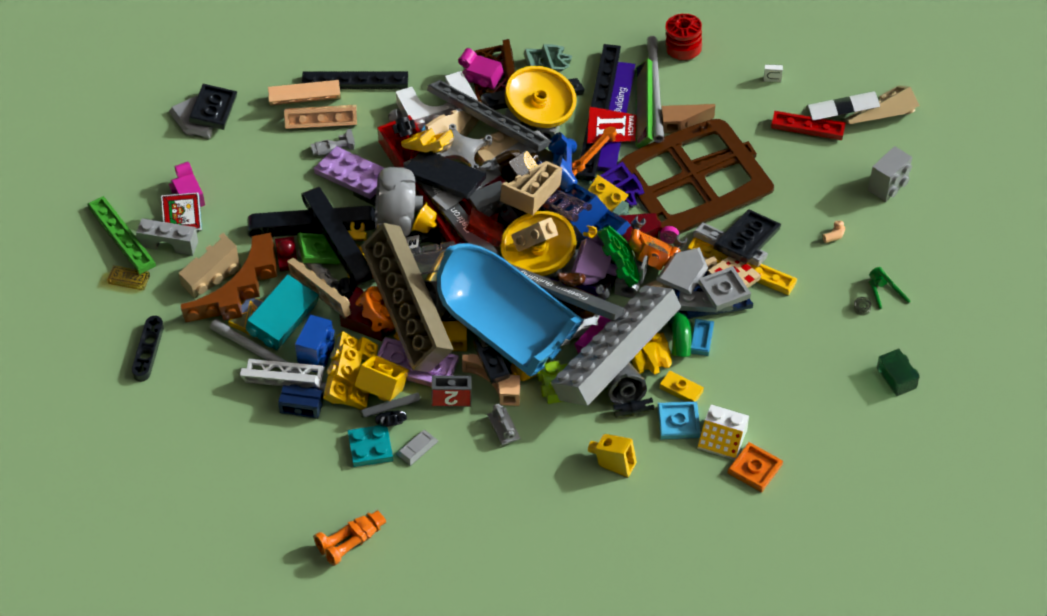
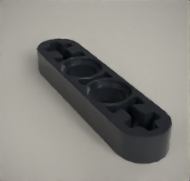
[132,315,164,382]

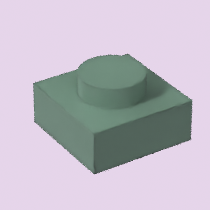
[612,200,630,215]

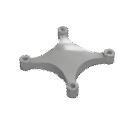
[436,124,492,169]

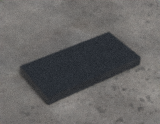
[405,151,486,200]
[713,209,781,264]

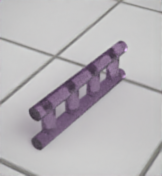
[541,189,592,222]

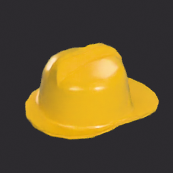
[412,202,437,233]

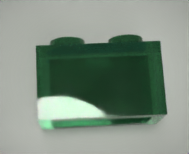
[876,348,920,396]

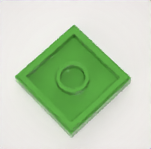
[297,233,340,264]

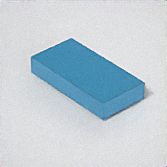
[691,319,714,356]

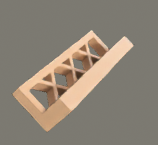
[268,80,341,106]
[284,105,357,129]

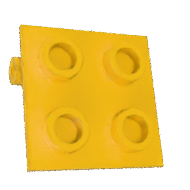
[588,175,628,212]

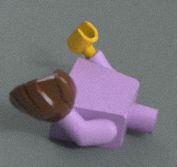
[557,225,618,287]

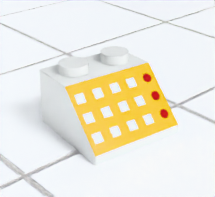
[697,405,749,460]

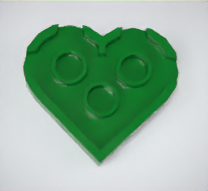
[597,226,640,288]

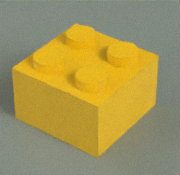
[354,355,410,401]

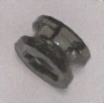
[854,297,871,315]

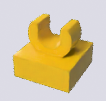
[348,222,368,241]

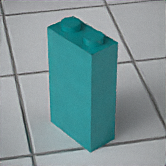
[246,274,319,350]

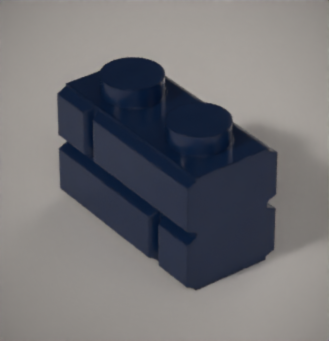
[278,384,323,419]

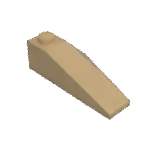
[843,85,920,124]
[425,101,482,153]

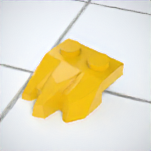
[401,128,453,153]
[631,332,672,375]

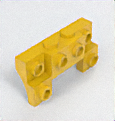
[323,331,379,410]

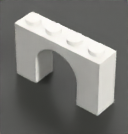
[396,71,478,129]

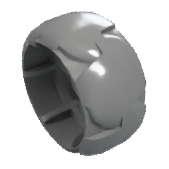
[375,167,423,237]

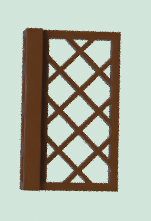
[474,39,516,103]

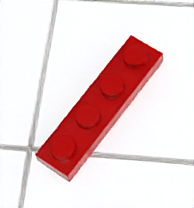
[771,111,846,140]

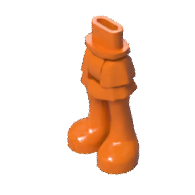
[313,510,386,566]

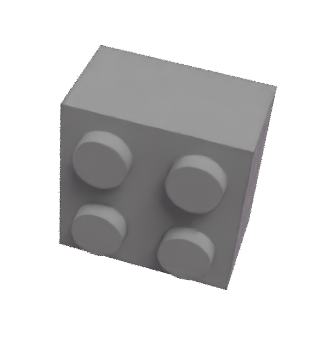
[868,146,912,202]

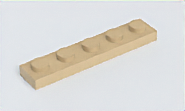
[287,258,351,318]

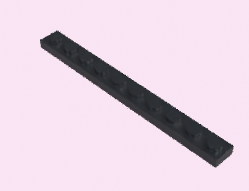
[577,44,621,181]

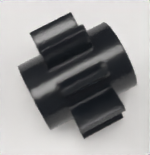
[392,116,416,137]
[335,277,358,300]

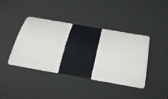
[808,91,880,120]

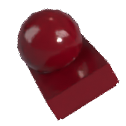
[275,236,297,272]

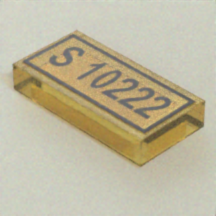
[107,265,150,290]

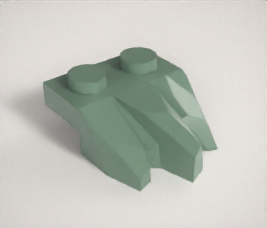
[523,44,572,73]

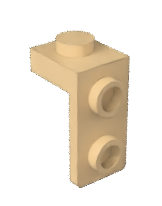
[511,218,559,252]

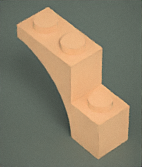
[462,354,520,406]

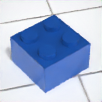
[295,314,335,373]

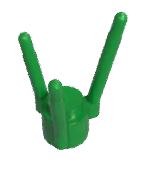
[868,267,911,309]

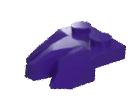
[592,161,644,207]

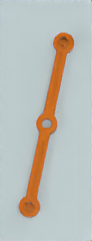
[541,127,617,210]

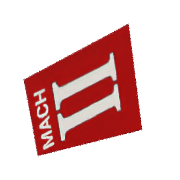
[587,107,637,143]

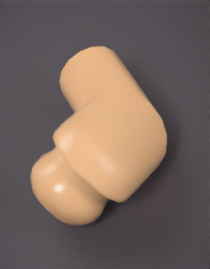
[823,221,845,243]

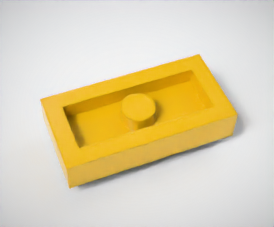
[660,370,704,402]

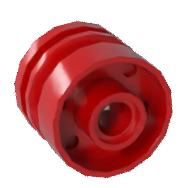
[665,13,702,60]

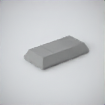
[396,430,438,466]

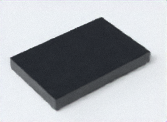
[189,84,237,130]

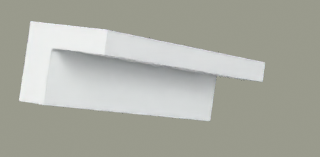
[240,359,324,390]

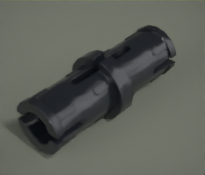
[613,397,654,418]

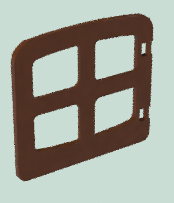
[620,119,774,234]

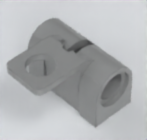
[615,256,648,298]

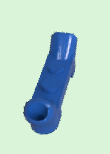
[548,132,578,192]

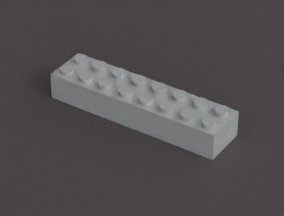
[551,285,681,406]

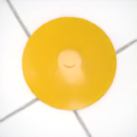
[505,66,576,128]
[500,211,577,276]

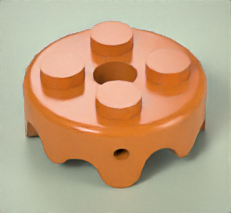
[355,286,395,332]

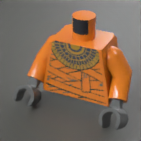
[629,216,687,270]

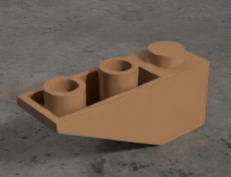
[661,104,715,134]

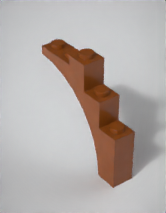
[181,233,277,322]

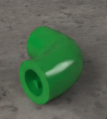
[668,312,692,357]

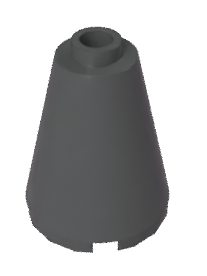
[608,362,647,405]

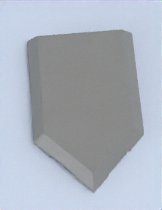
[169,96,213,139]
[656,247,708,295]

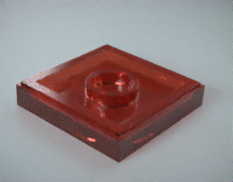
[466,208,504,247]

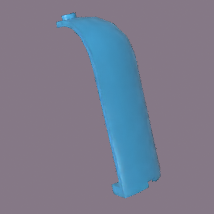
[437,243,584,377]

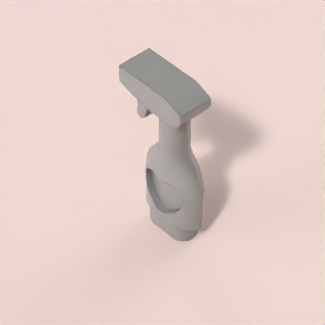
[310,129,355,156]

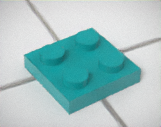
[348,425,393,467]

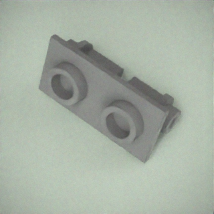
[487,404,521,445]

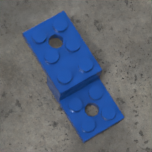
[548,185,631,239]

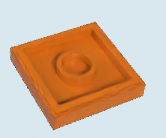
[727,442,783,492]

